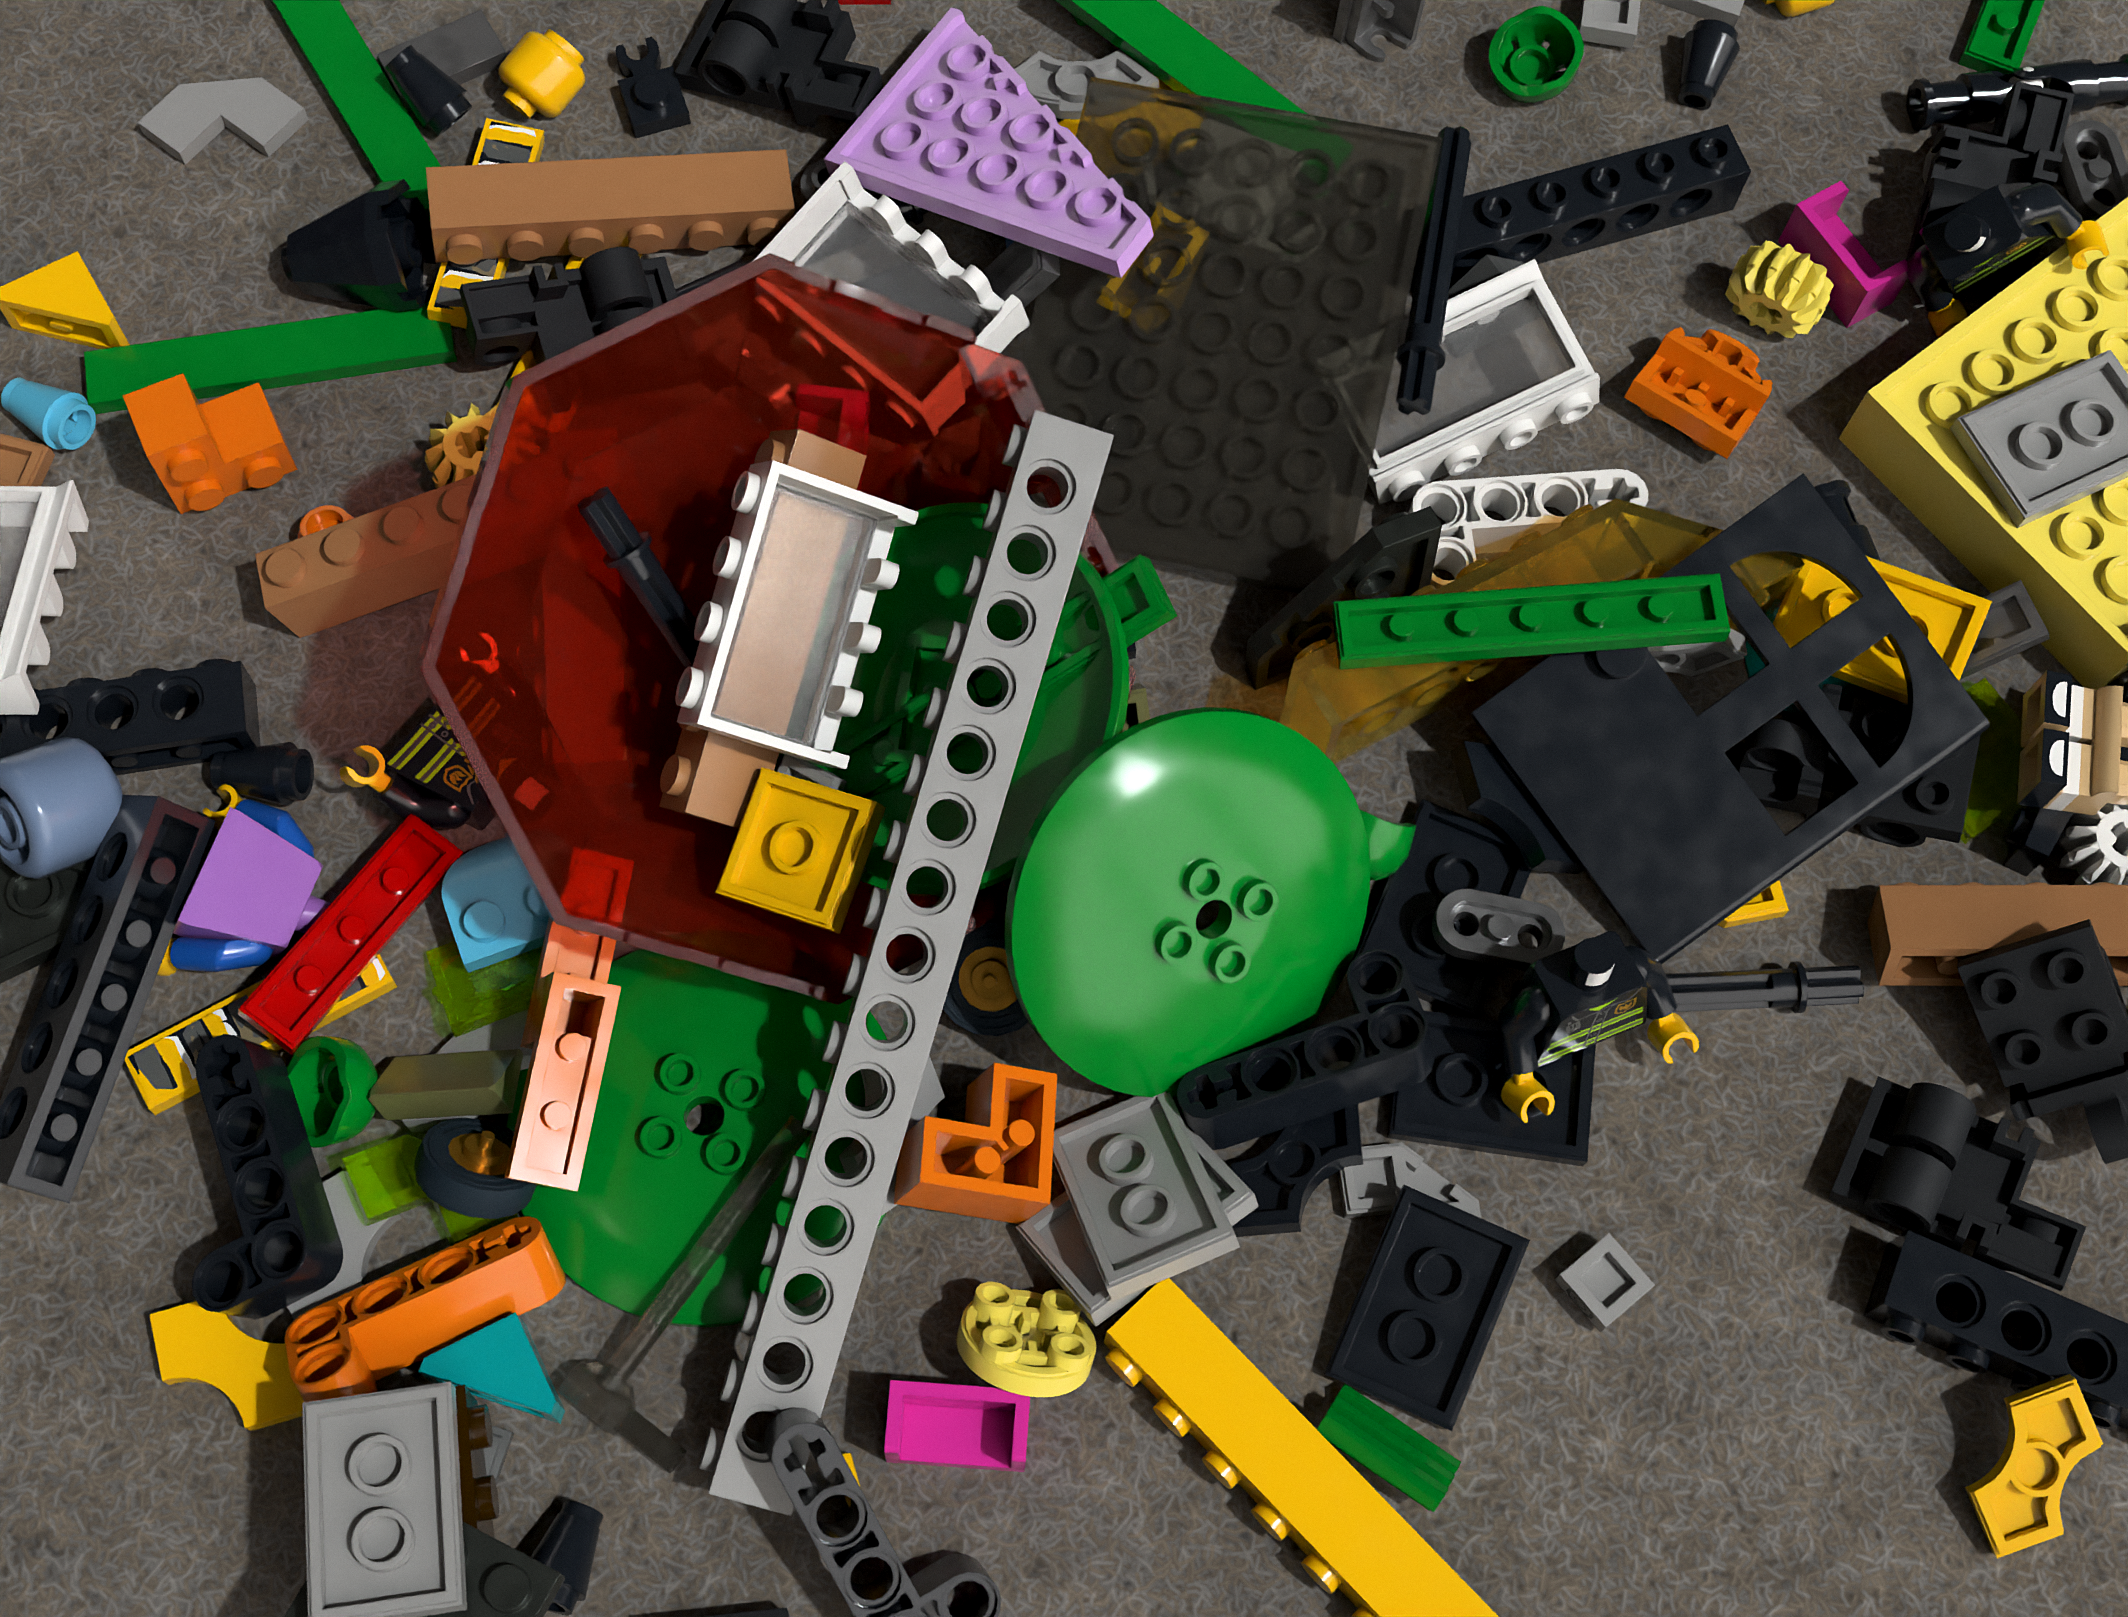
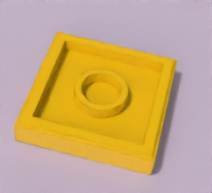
[715,767,886,934]

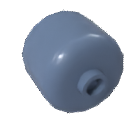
[0,737,123,879]

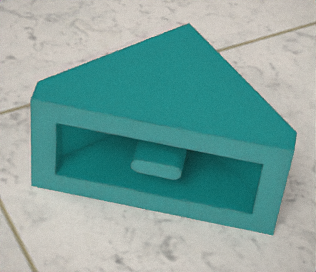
[419,1312,565,1424]

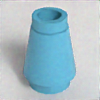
[1,378,96,450]

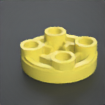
[956,1282,1096,1397]

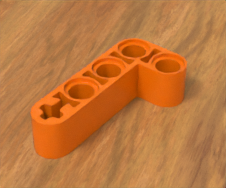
[285,1216,566,1402]

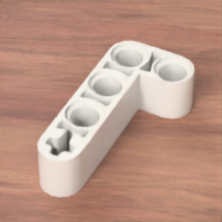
[1408,469,1648,595]

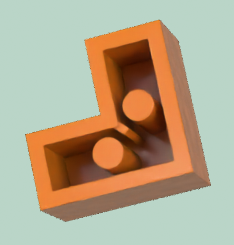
[123,373,298,514]
[894,1062,1057,1224]

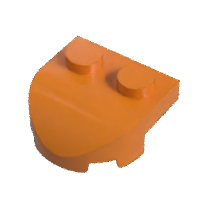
[1624,327,1772,459]

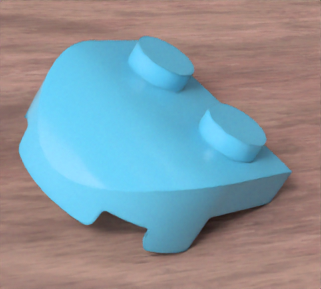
[442,834,565,973]

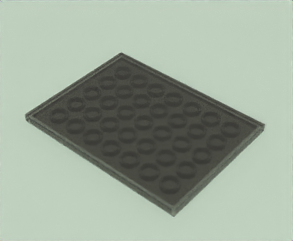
[991,77,1442,593]

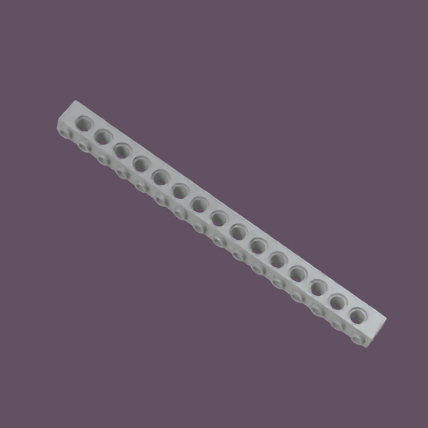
[699,410,1114,1516]

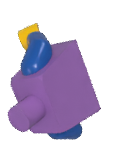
[157,784,331,976]

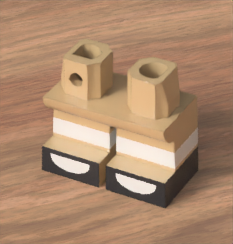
[2017,670,2128,815]

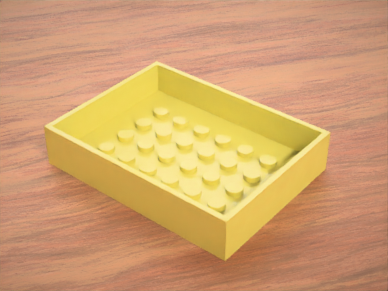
[1838,197,2128,690]

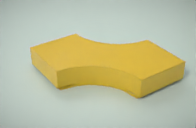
[149,1301,304,1431]
[1965,1374,2103,1558]

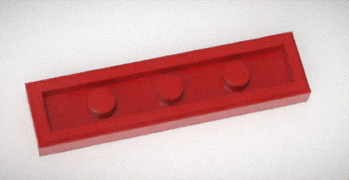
[238,814,463,1055]

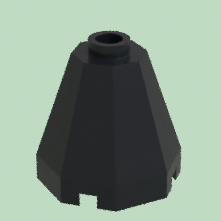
[281,179,436,312]

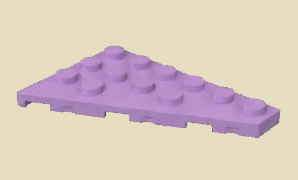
[824,7,1154,278]

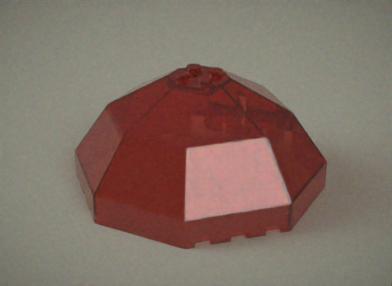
[414,253,1137,1005]

